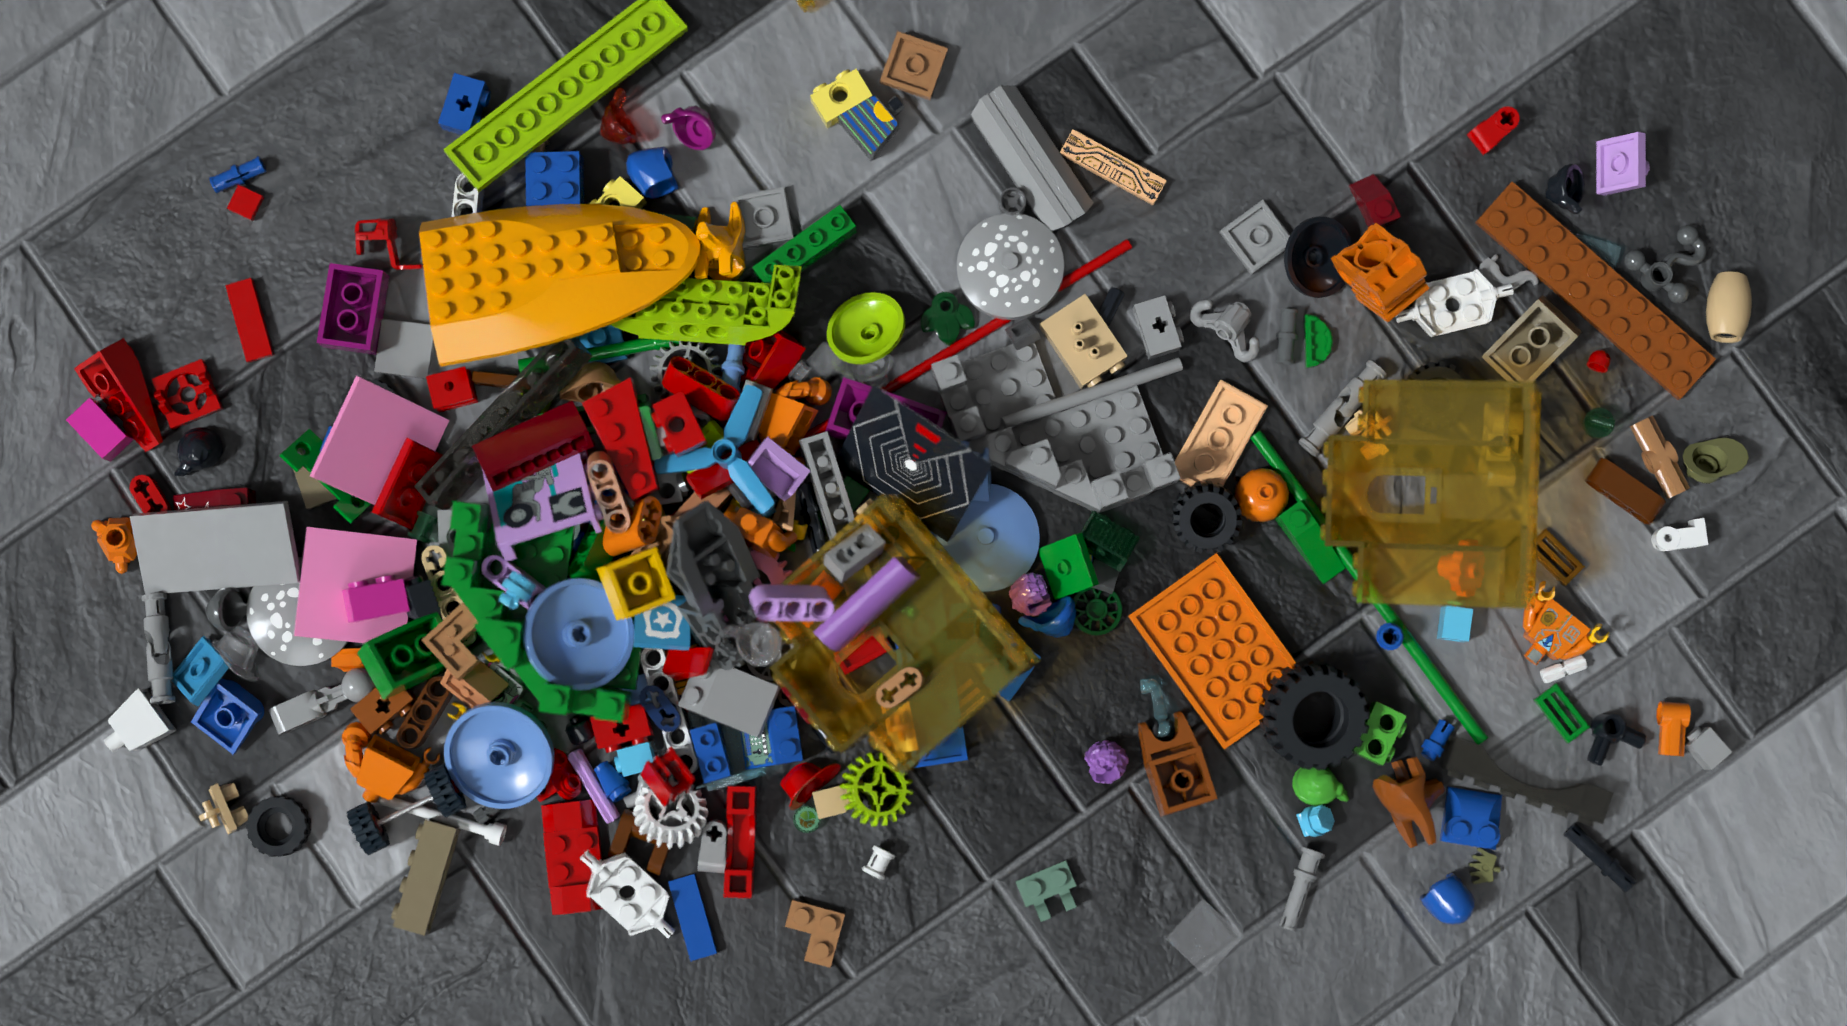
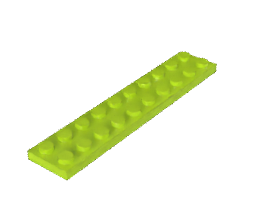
[444,0,688,192]

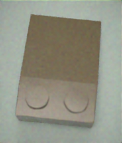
[1482,295,1582,394]

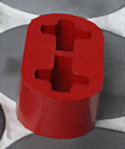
[129,475,171,513]

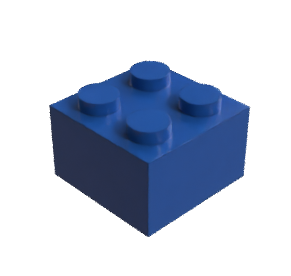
[525,151,584,206]

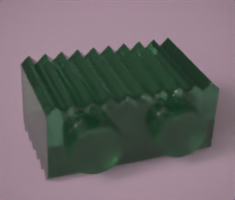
[1080,511,1140,572]

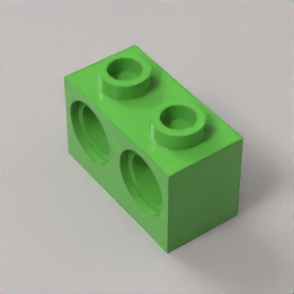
[1352,701,1407,765]

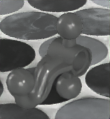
[1624,225,1706,303]

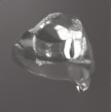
[723,622,782,666]

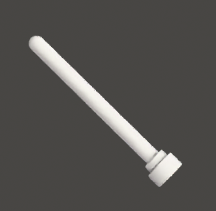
[379,796,507,846]

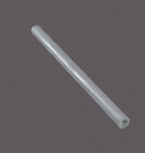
[1001,358,1183,428]

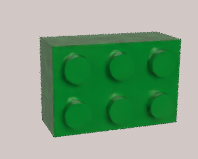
[357,612,447,700]

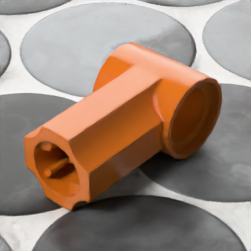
[1656,701,1691,756]

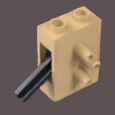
[1039,287,1127,389]

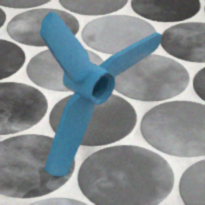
[654,385,775,515]

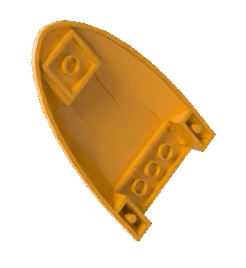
[419,204,701,367]

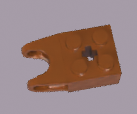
[1138,711,1217,817]

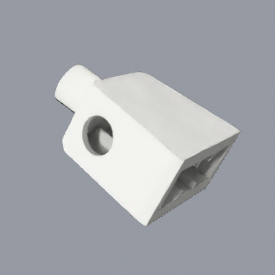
[104,688,176,752]

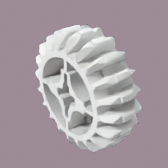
[633,776,708,849]

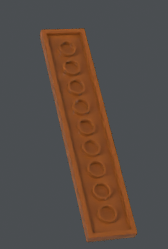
[1475,181,1716,400]

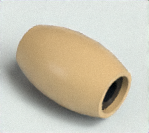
[1706,272,1752,343]

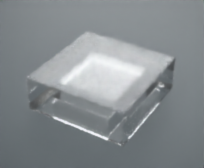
[806,342,843,380]

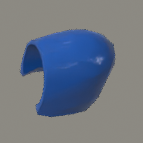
[626,147,679,199]
[1420,873,1475,925]

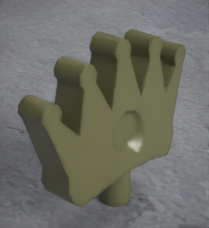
[1468,848,1501,884]

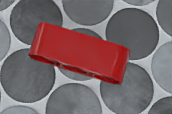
[661,356,740,421]

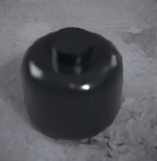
[565,715,594,745]

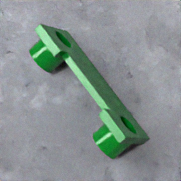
[280,429,371,524]

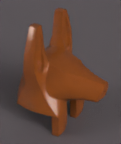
[1373,757,1445,848]

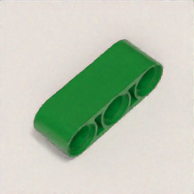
[567,518,614,583]

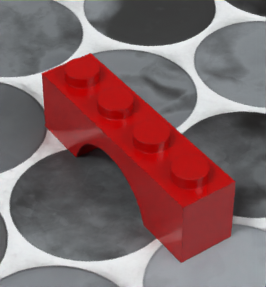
[724,786,757,898]

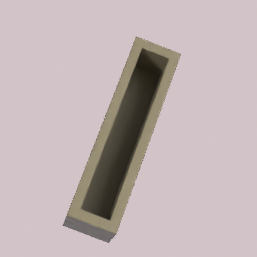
[391,819,461,936]

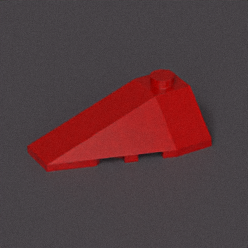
[717,330,806,427]
[74,338,163,452]

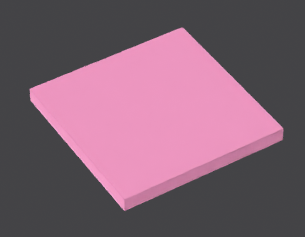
[310,376,449,505]
[293,527,417,643]

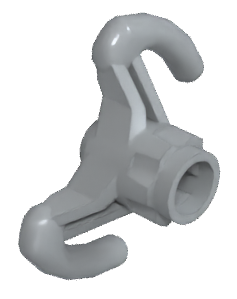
[1190,299,1260,362]

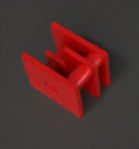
[426,366,479,413]
[641,747,695,808]

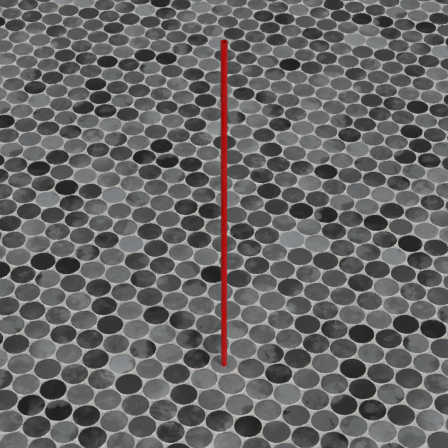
[569,239,1132,579]

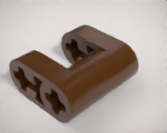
[608,808,670,876]

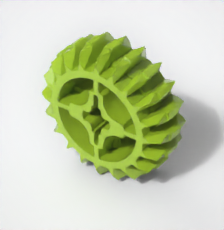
[840,752,913,827]

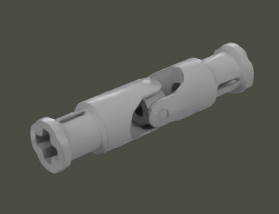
[1299,360,1387,457]
[142,593,175,705]

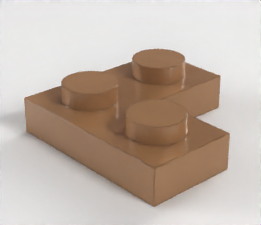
[422,602,480,681]
[785,899,845,968]

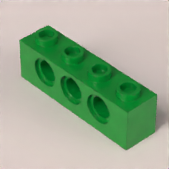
[752,205,857,284]

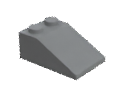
[678,659,780,738]

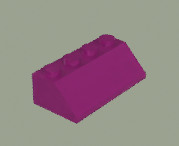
[825,377,947,441]

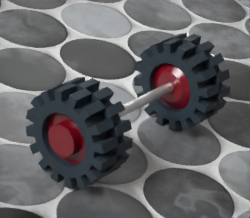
[347,764,467,855]

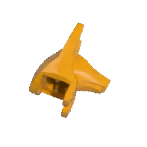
[695,202,746,281]

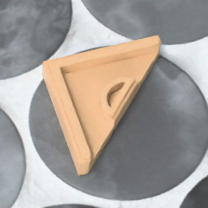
[772,491,796,531]

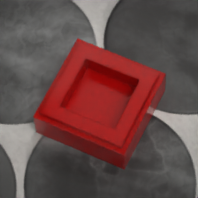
[227,185,264,221]

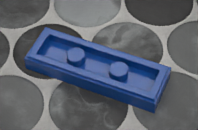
[668,874,718,961]

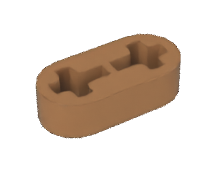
[876,666,925,708]

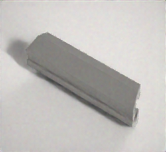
[971,85,1093,231]

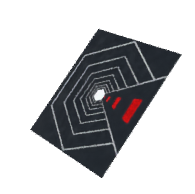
[836,385,993,542]

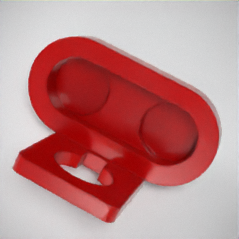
[536,748,582,802]

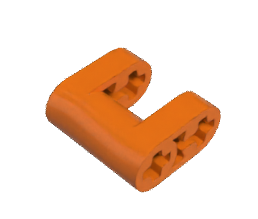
[603,496,662,556]

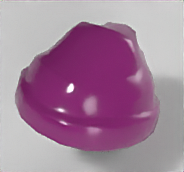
[661,105,716,150]

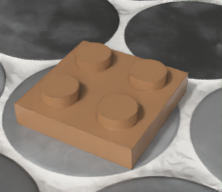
[880,31,948,100]

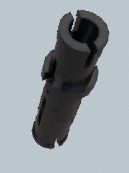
[797,482,829,565]
[1563,822,1637,893]

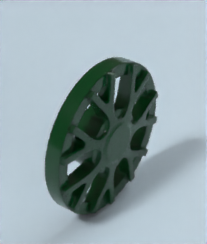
[1074,587,1122,635]

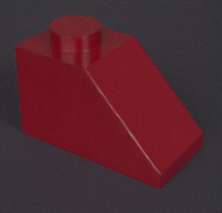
[1349,174,1401,228]

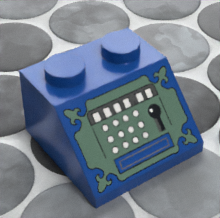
[740,706,803,770]

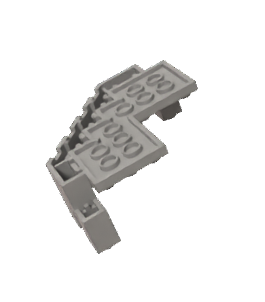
[931,342,1180,514]

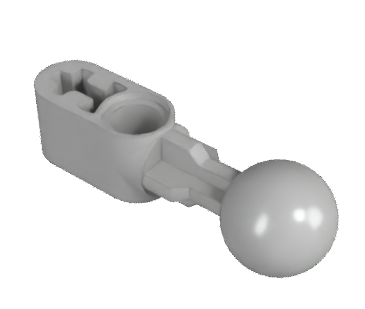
[268,668,376,735]

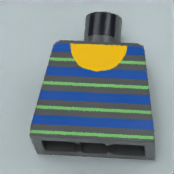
[838,96,905,161]

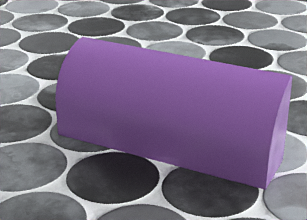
[813,556,921,652]

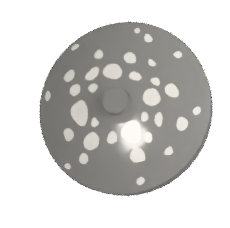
[957,213,1064,320]
[246,557,348,666]

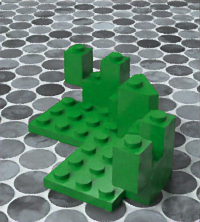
[442,501,642,722]

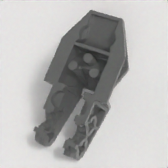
[667,501,773,670]

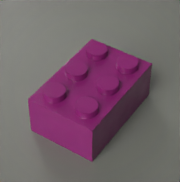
[316,263,390,355]

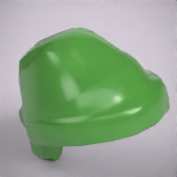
[1293,767,1349,806]

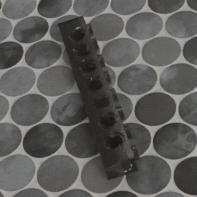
[415,337,593,510]

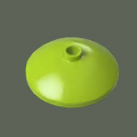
[827,292,905,364]

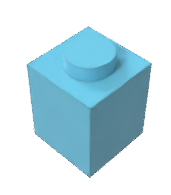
[1437,601,1473,643]
[614,742,655,777]

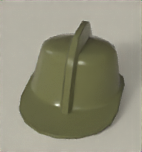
[1683,438,1749,484]

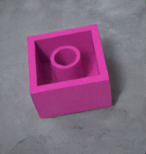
[342,575,409,623]

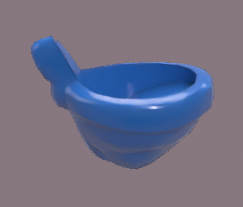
[1018,596,1076,638]

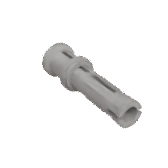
[1279,846,1325,932]

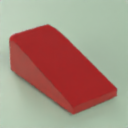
[662,647,714,680]

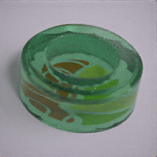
[793,805,821,833]

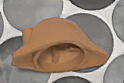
[560,361,621,402]

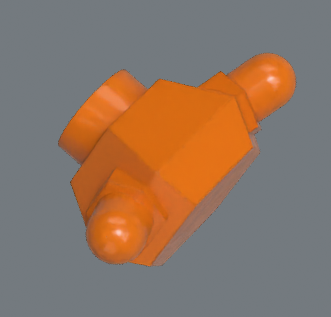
[91,518,137,574]

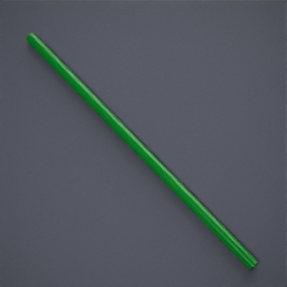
[1250,430,1488,745]

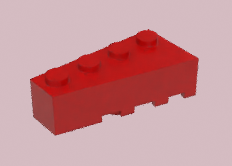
[582,377,660,502]

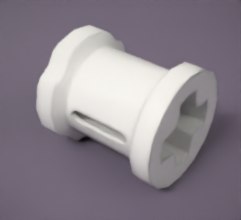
[862,845,896,880]

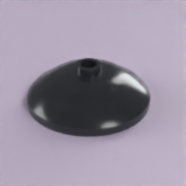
[1284,216,1353,298]

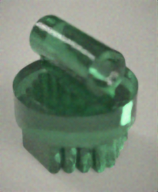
[1582,408,1615,439]

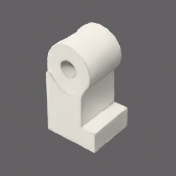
[1651,518,1708,551]

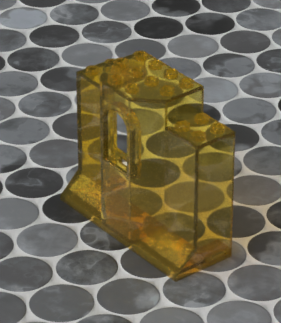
[1321,380,1542,609]
[761,494,1040,775]

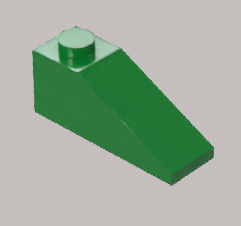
[1275,500,1345,584]

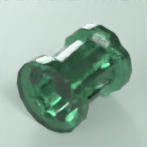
[407,510,438,545]

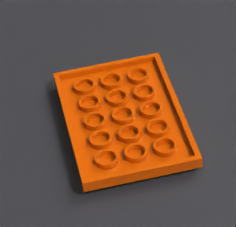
[1128,553,1296,750]

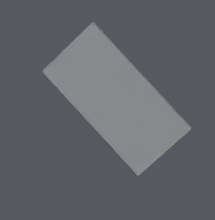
[130,501,301,594]

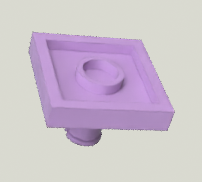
[1596,132,1650,195]

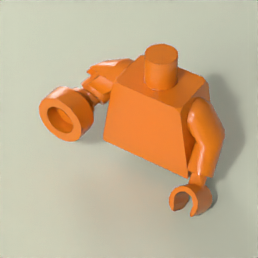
[759,377,832,466]
[342,722,440,803]

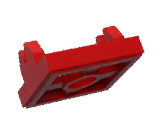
[152,359,223,429]

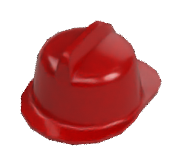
[780,763,841,810]

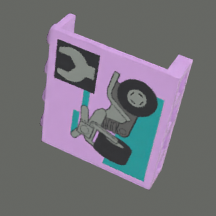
[482,450,603,562]

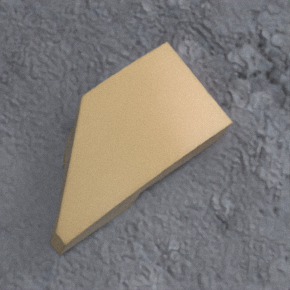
[812,780,864,819]

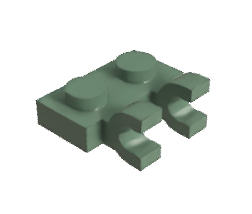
[1015,861,1076,922]

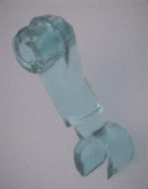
[1140,678,1170,737]

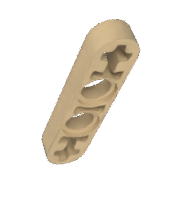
[422,545,477,647]

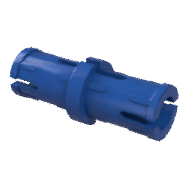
[209,156,266,193]

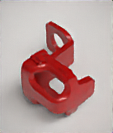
[355,218,423,270]

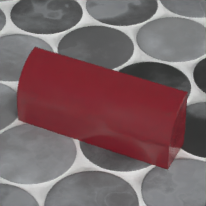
[472,400,594,492]

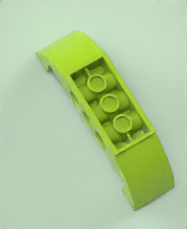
[610,265,802,345]

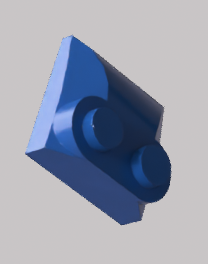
[191,678,264,755]
[1440,787,1502,850]

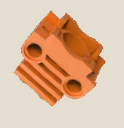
[1331,223,1429,322]

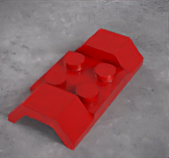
[541,800,603,915]

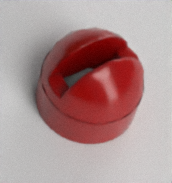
[1587,350,1611,373]

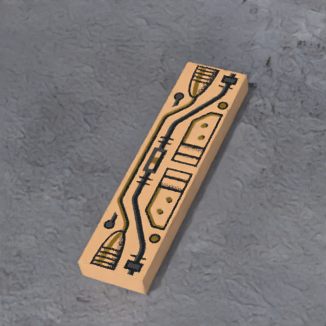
[1060,130,1167,205]

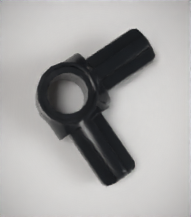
[1587,714,1646,766]

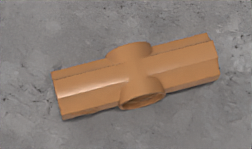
[1630,415,1690,499]

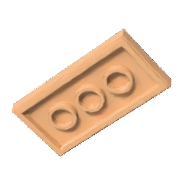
[1174,380,1268,487]

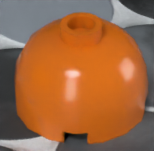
[1235,468,1289,522]

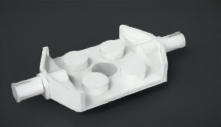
[1395,269,1514,337]
[580,850,675,938]

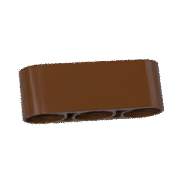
[1585,458,1666,525]
[397,677,453,748]

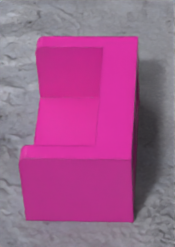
[66,398,134,462]

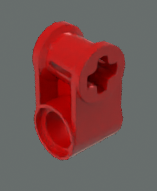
[1467,106,1520,155]

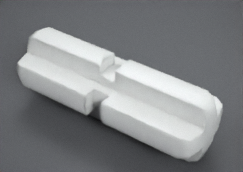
[1540,655,1588,683]

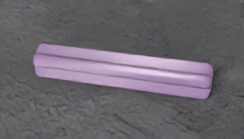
[568,749,620,824]

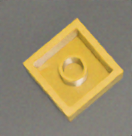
[597,547,676,620]

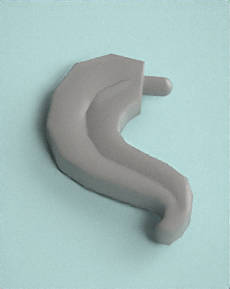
[1479,254,1538,291]

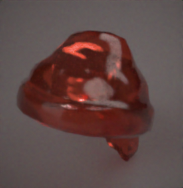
[599,88,638,145]

